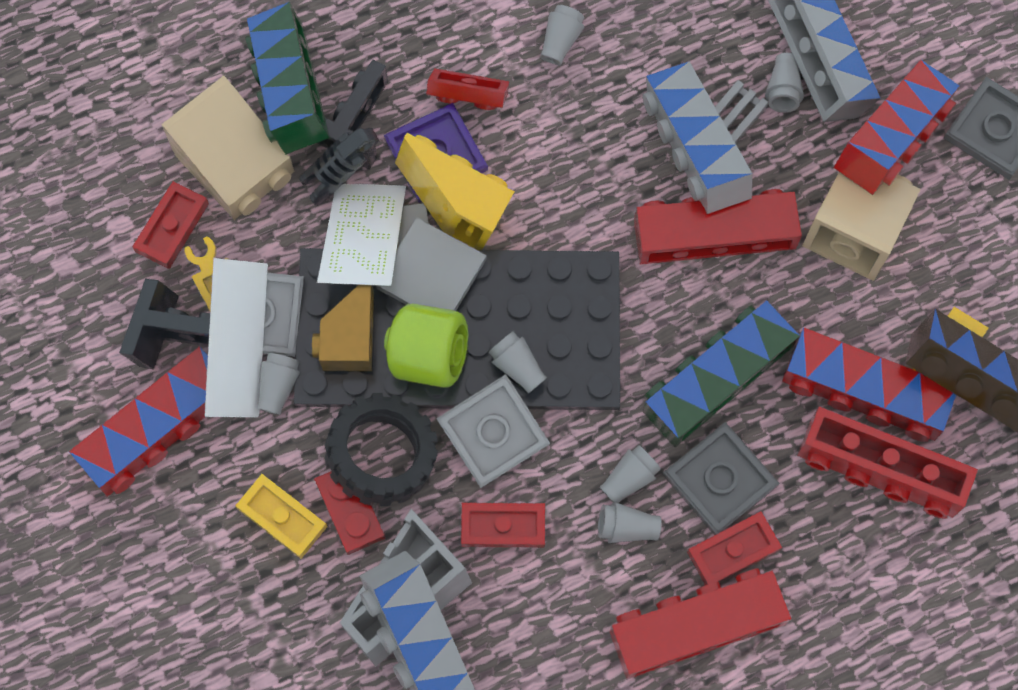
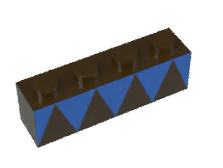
[905,309,1018,432]

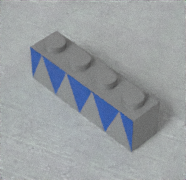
[768,0,880,122]
[642,61,753,214]
[359,551,475,690]

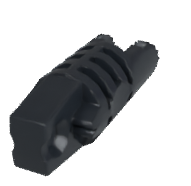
[299,128,379,206]

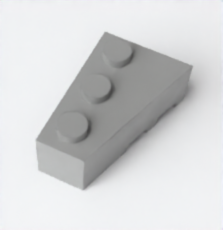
[340,509,472,667]

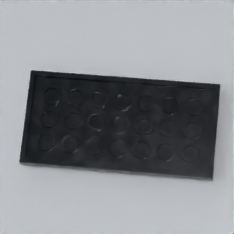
[294,248,620,410]

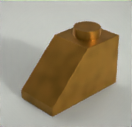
[312,285,374,371]

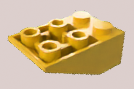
[395,133,515,250]

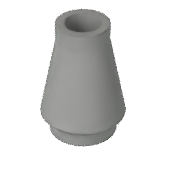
[540,5,585,66]
[765,53,804,113]
[488,331,547,393]
[257,353,301,415]
[600,445,661,503]
[598,502,661,543]

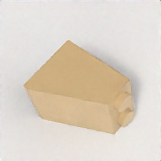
[161,76,294,220]
[802,172,921,281]

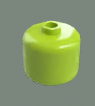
[384,303,469,388]

